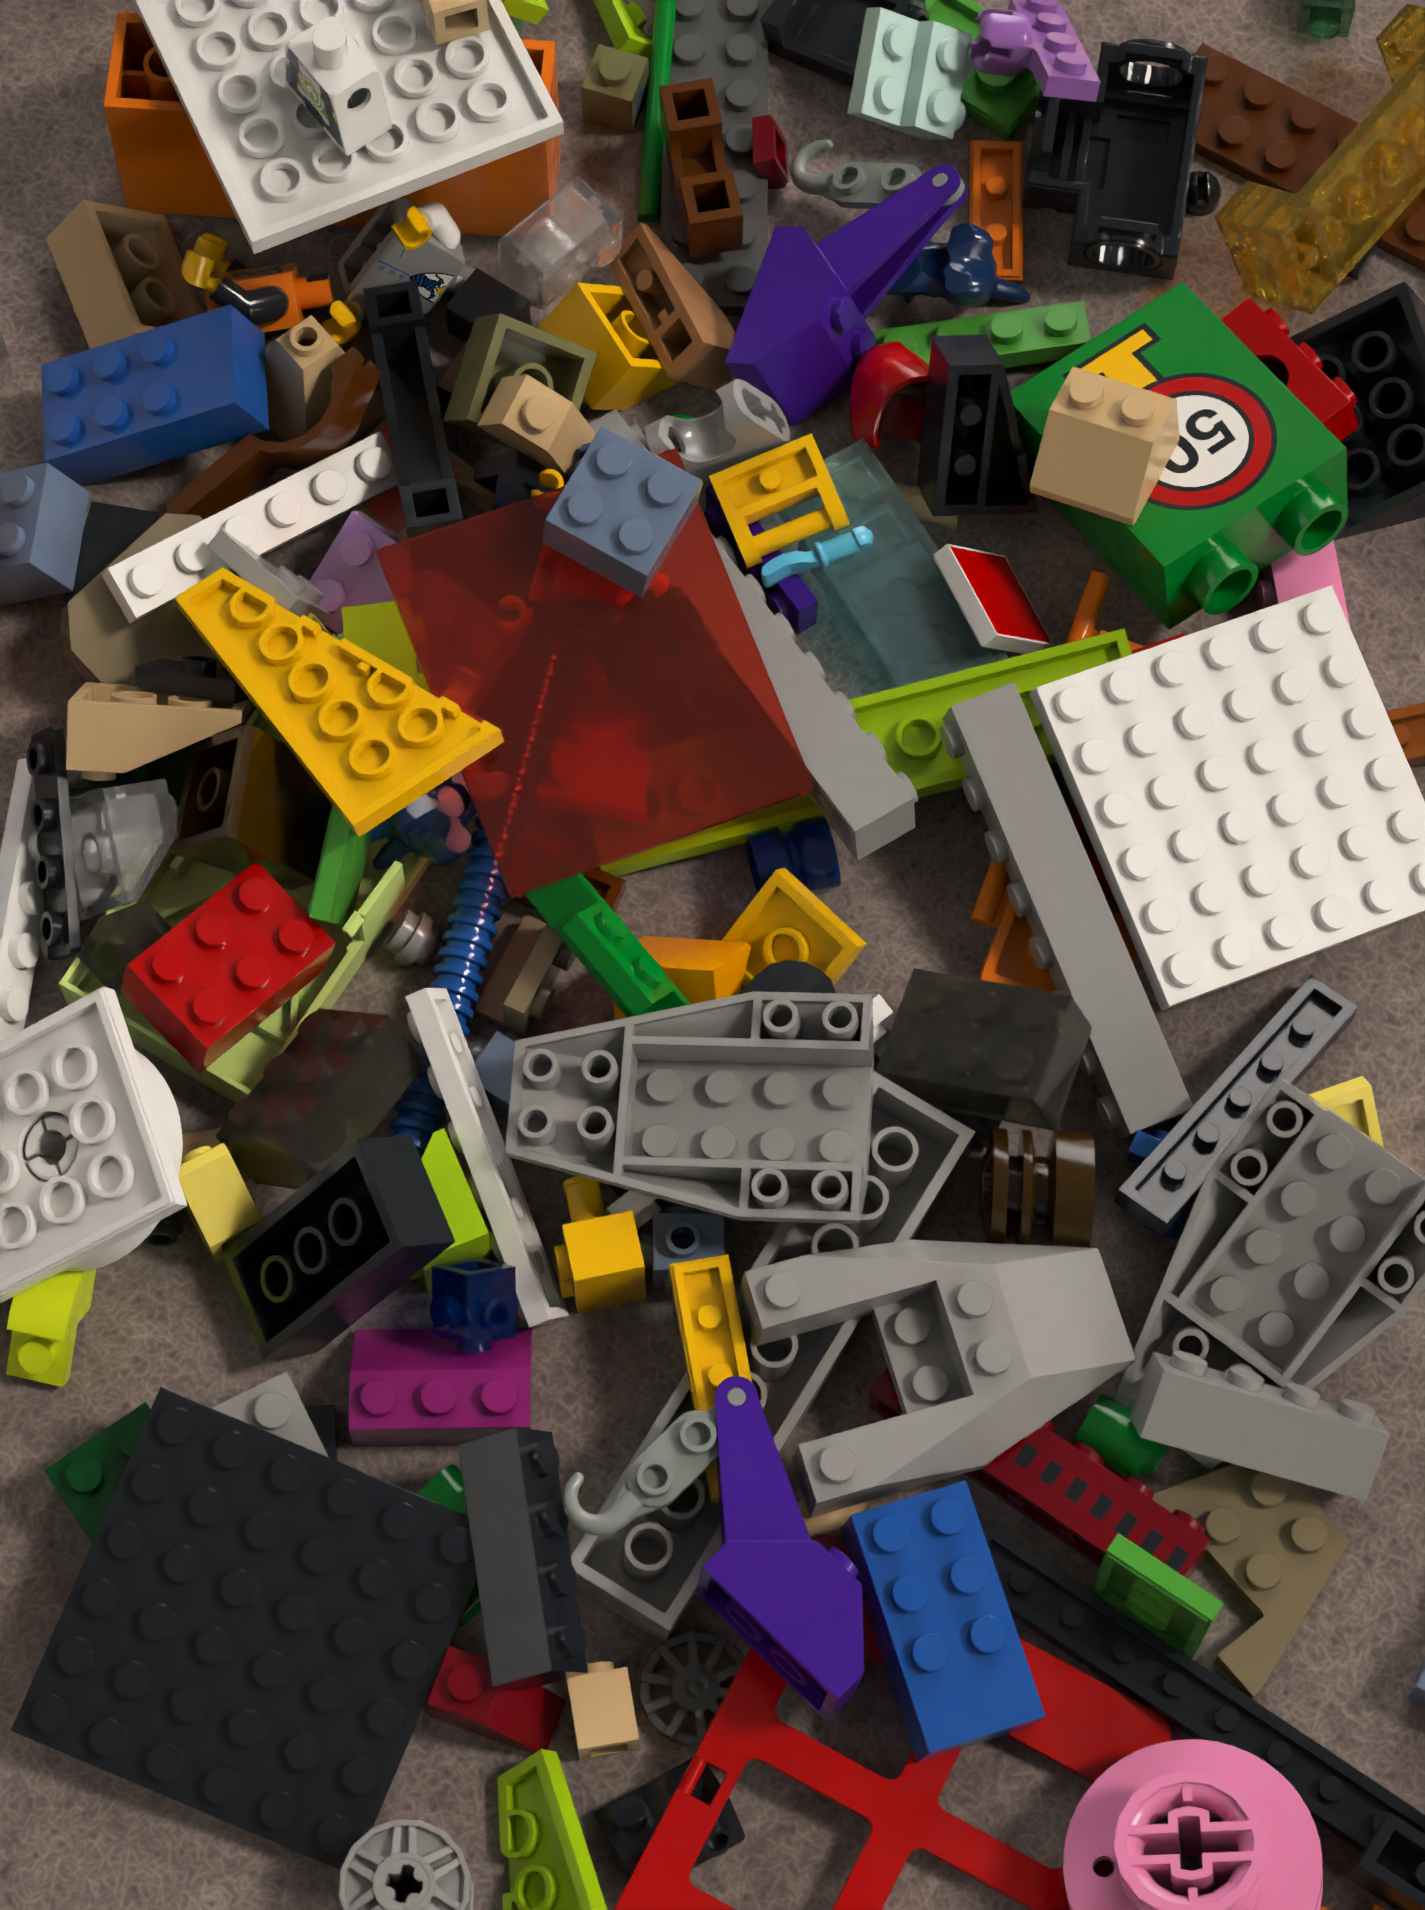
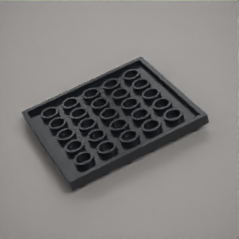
[11,1387,477,1870]

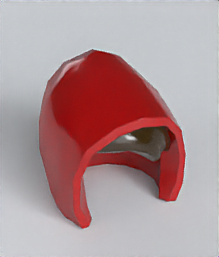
[849,341,929,449]

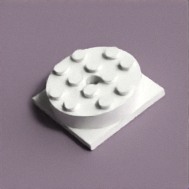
[0,986,188,1303]

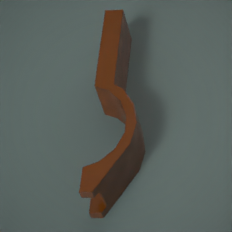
[164,346,382,520]

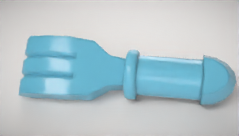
[761,526,874,588]

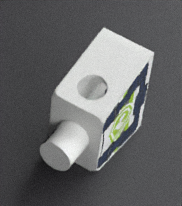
[284,16,392,157]

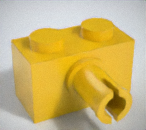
[553,1176,646,1314]

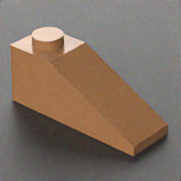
[606,223,736,390]

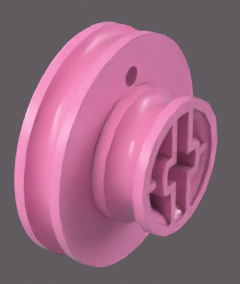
[1063,1739,1323,1910]

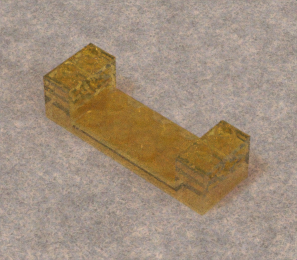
[1214,3,1425,315]

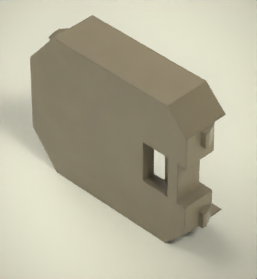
[60,513,243,685]

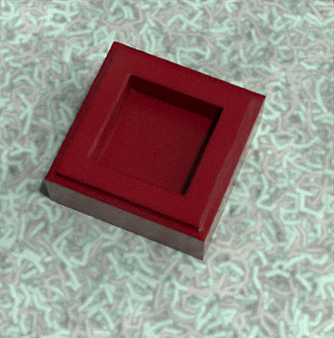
[752,114,788,189]

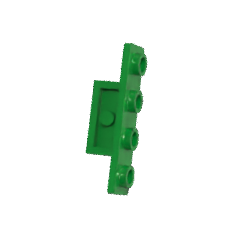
[525,857,691,1017]

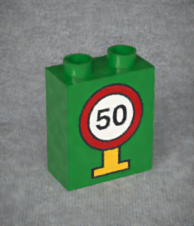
[1011,282,1348,630]

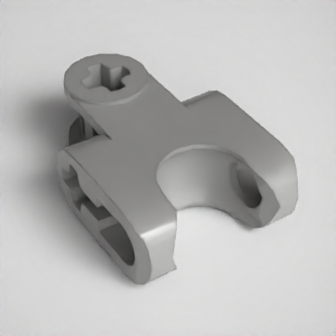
[644,378,790,485]

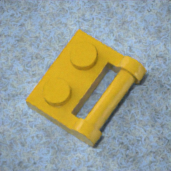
[709,433,850,569]

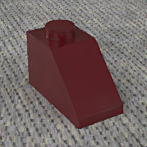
[427,1646,566,1754]

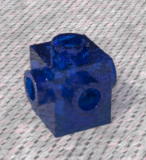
[430,1257,518,1352]

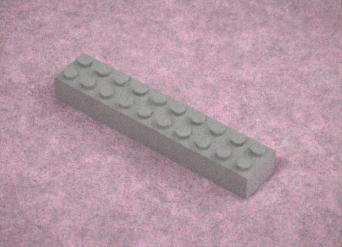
[571,1071,975,1642]

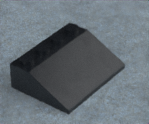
[1283,281,1425,540]

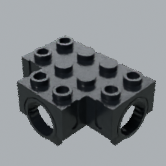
[1022,39,1208,281]

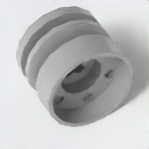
[339,1819,475,1910]

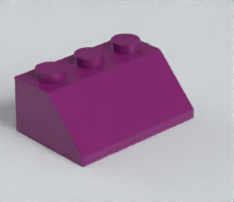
[349,1328,533,1447]

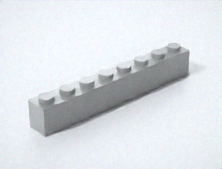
[940,682,1193,1141]

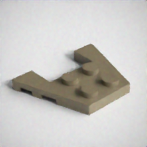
[1152,1464,1351,1700]

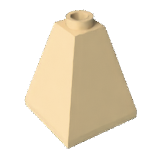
[265,315,385,469]

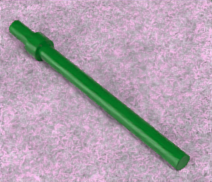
[637,0,677,222]

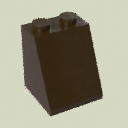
[171,724,333,890]

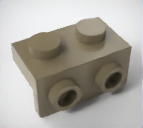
[475,915,576,1037]

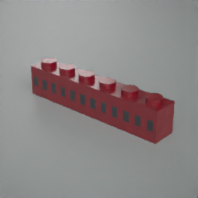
[869,1367,1210,1579]

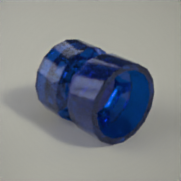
[745,816,841,893]

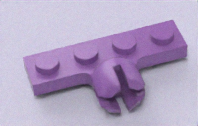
[970,0,1101,102]

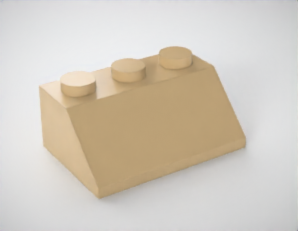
[46,200,204,349]

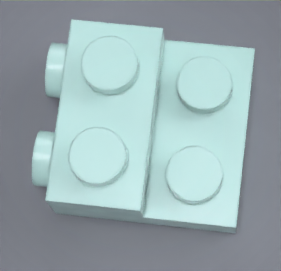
[847,7,974,140]

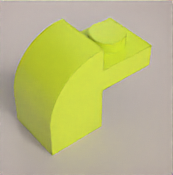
[6,1269,96,1387]

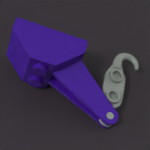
[725,139,967,425]
[562,1376,864,1722]

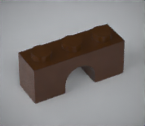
[659,78,743,258]

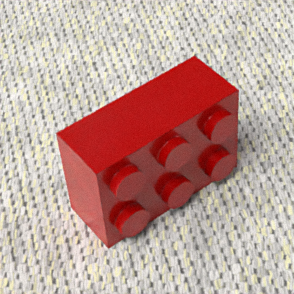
[120,861,336,1074]

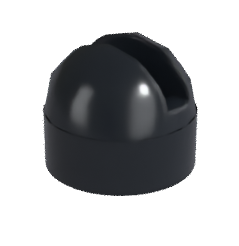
[1185,171,1221,216]

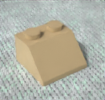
[1030,367,1180,526]

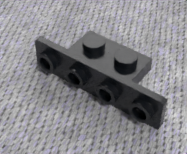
[26,726,116,961]

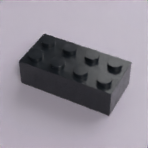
[222,1135,456,1359]

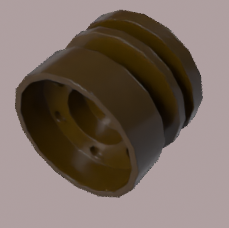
[979,1128,1095,1248]

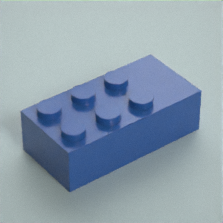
[41,304,269,486]
[840,1480,1046,1763]

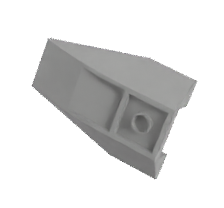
[505,991,874,1224]
[1114,1076,1425,1470]

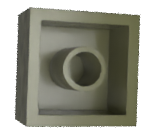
[443,313,597,448]

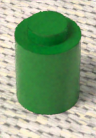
[1072,1393,1169,1479]

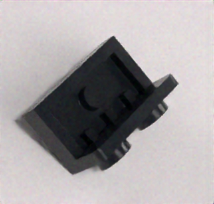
[593,1758,745,1879]

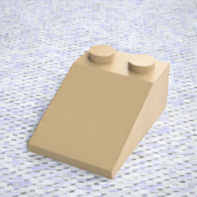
[66,682,254,781]

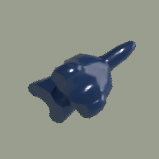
[886,223,1031,308]
[373,757,510,871]

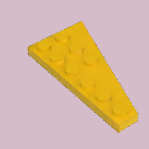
[175,567,505,838]

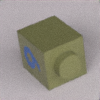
[581,44,649,135]

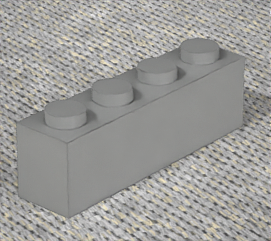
[1129,1351,1390,1501]

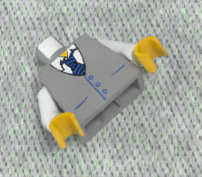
[321,196,475,345]

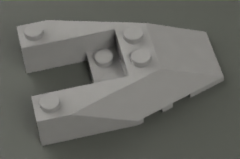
[739,1240,1136,1518]

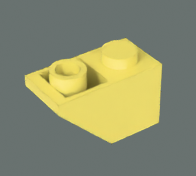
[178,1142,262,1264]

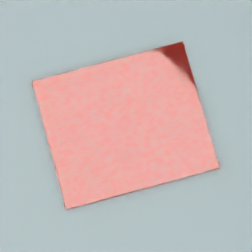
[376,448,814,899]

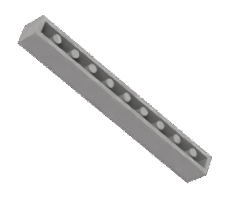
[589,409,918,861]

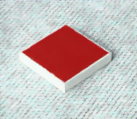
[933,544,1055,654]

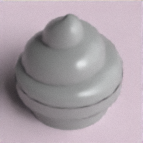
[383,909,443,966]

